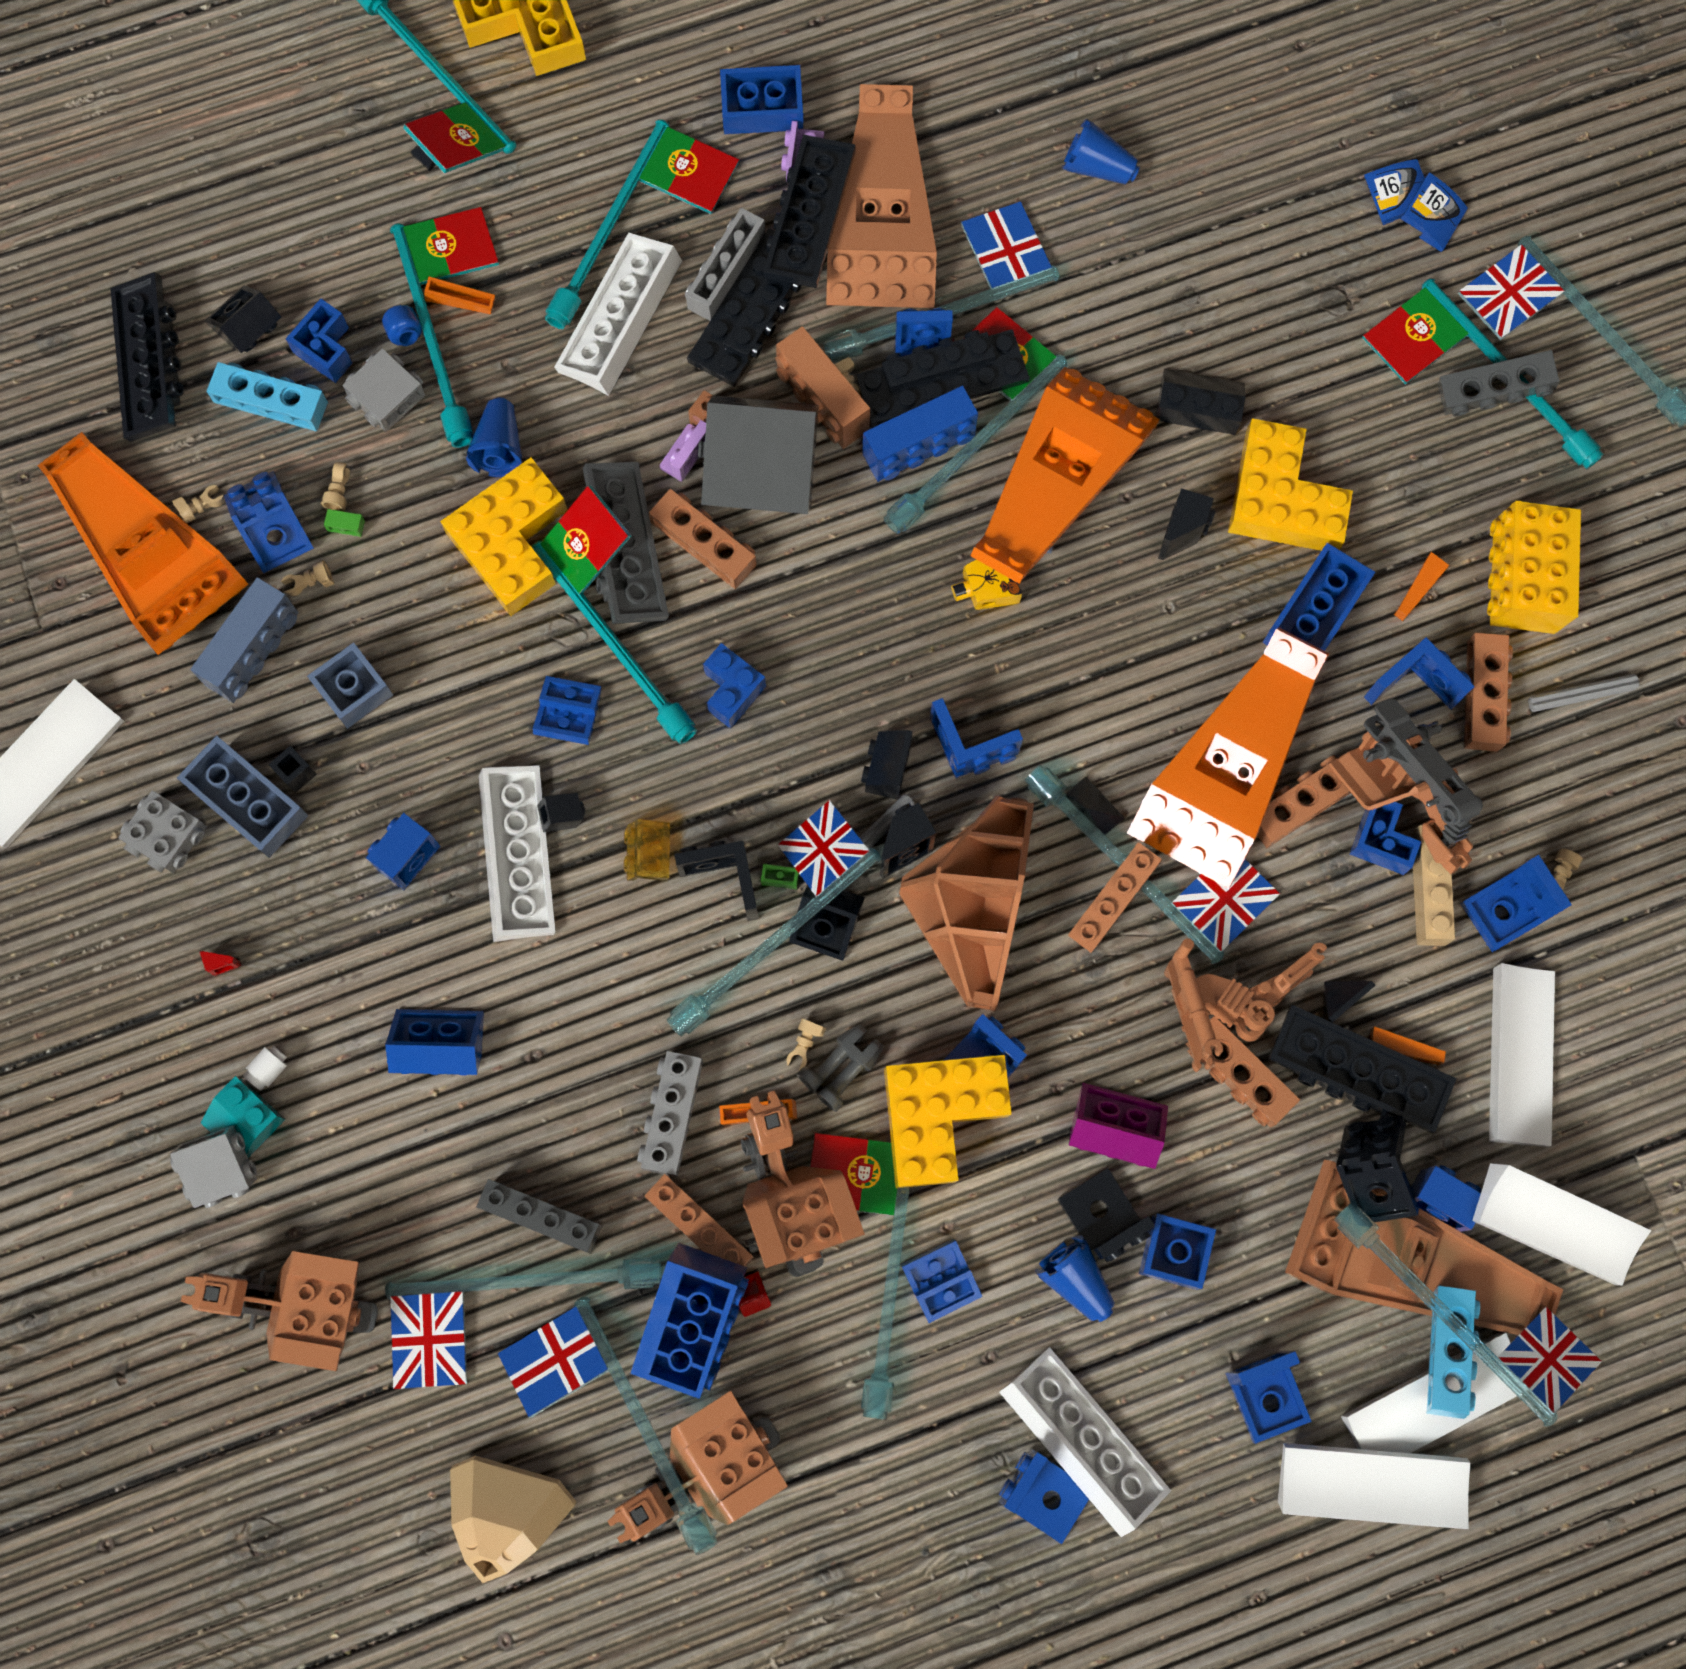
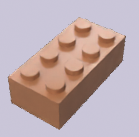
[775,326,870,449]

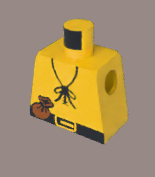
[951,560,1022,610]

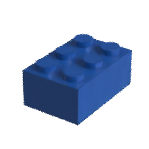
[720,65,804,134]

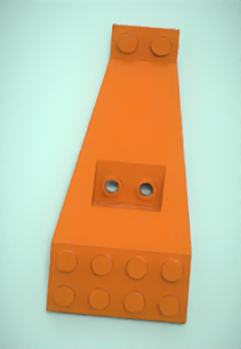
[970,367,1160,584]
[37,432,249,655]
[1127,627,1330,889]

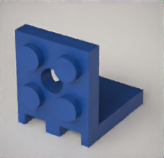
[895,308,953,356]
[224,471,314,573]
[1364,637,1475,710]
[930,698,1023,779]
[1460,855,1572,953]
[943,1014,1027,1079]
[1225,1351,1312,1444]
[998,1449,1089,1544]

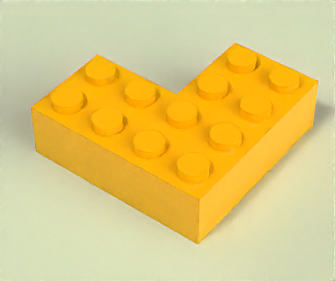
[452,0,586,76]
[1228,418,1353,551]
[440,457,567,616]
[884,1055,1012,1188]

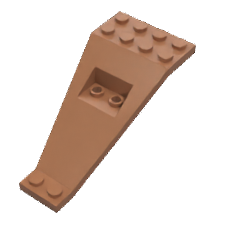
[826,84,937,308]
[1285,1159,1563,1335]

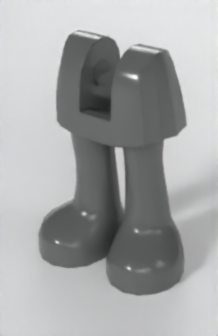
[796,1024,884,1112]

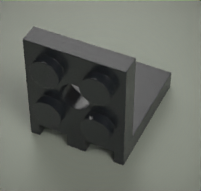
[674,840,759,921]
[1336,1115,1419,1225]
[1057,1168,1155,1262]

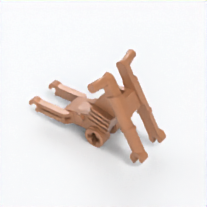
[1164,938,1327,1072]

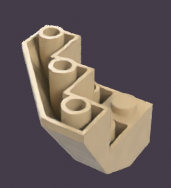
[450,1456,577,1583]

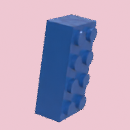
[862,386,978,482]
[1262,543,1375,651]

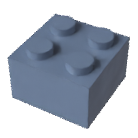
[307,642,393,729]

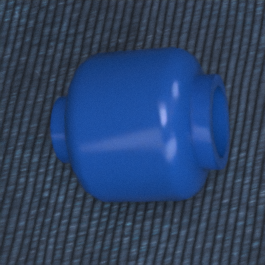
[382,305,422,346]

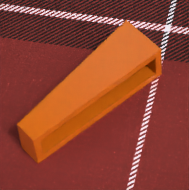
[424,277,495,315]
[1394,552,1449,621]
[1369,1026,1446,1065]
[719,1099,797,1125]

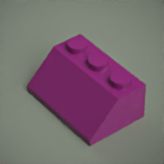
[1069,1083,1168,1169]

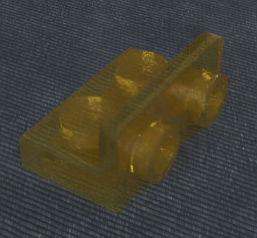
[623,819,670,881]

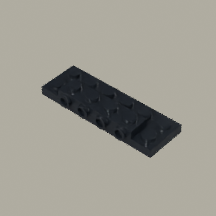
[763,134,856,288]
[687,228,802,387]
[110,272,184,442]
[856,329,1029,428]
[1268,1005,1457,1134]

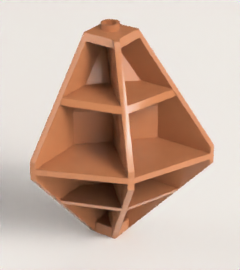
[899,796,1034,1011]

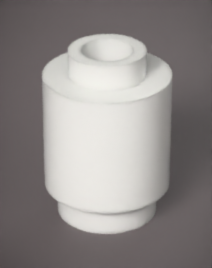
[243,1046,288,1091]

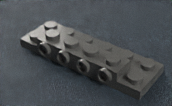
[583,462,669,624]

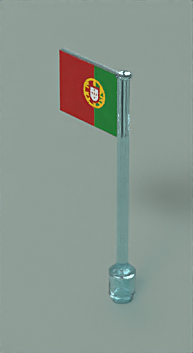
[884,307,1068,534]
[810,1133,910,1420]

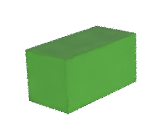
[324,509,365,537]
[761,864,799,890]

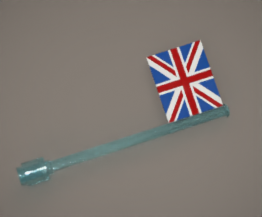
[1458,235,1686,428]
[1025,765,1280,964]
[667,800,881,1037]
[1334,1204,1602,1427]
[385,1257,662,1389]

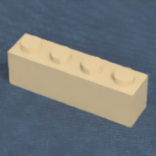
[1411,825,1455,946]

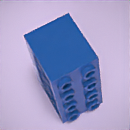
[630,1243,749,1399]

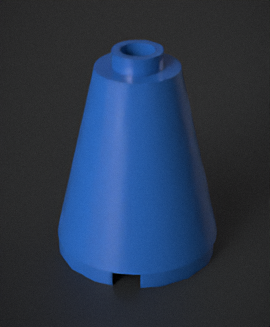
[1062,119,1140,185]
[466,397,523,477]
[1035,1235,1115,1322]

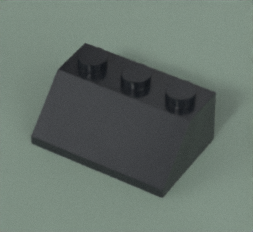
[1155,368,1246,435]
[880,803,936,879]

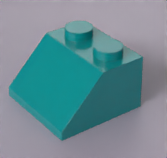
[201,1076,285,1158]

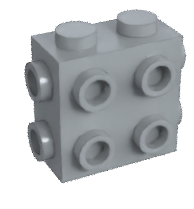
[342,348,425,432]
[118,790,207,874]
[170,1125,257,1208]

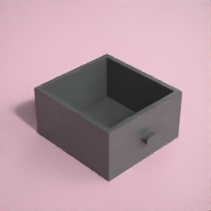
[698,396,819,514]

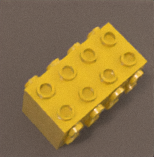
[1487,501,1581,634]

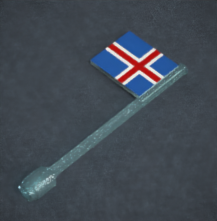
[823,201,1060,362]
[498,1297,718,1555]

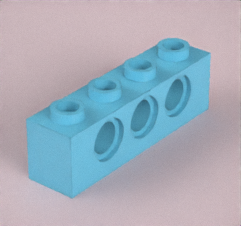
[206,362,328,432]
[1426,1286,1480,1419]

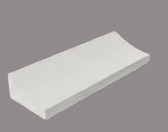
[554,233,682,396]
[0,679,125,849]
[478,766,555,942]
[1489,963,1555,1147]
[1472,1163,1651,1286]
[1341,1333,1526,1453]
[999,1347,1171,1537]
[1278,1443,1470,1529]

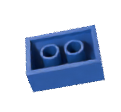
[385,1009,484,1076]

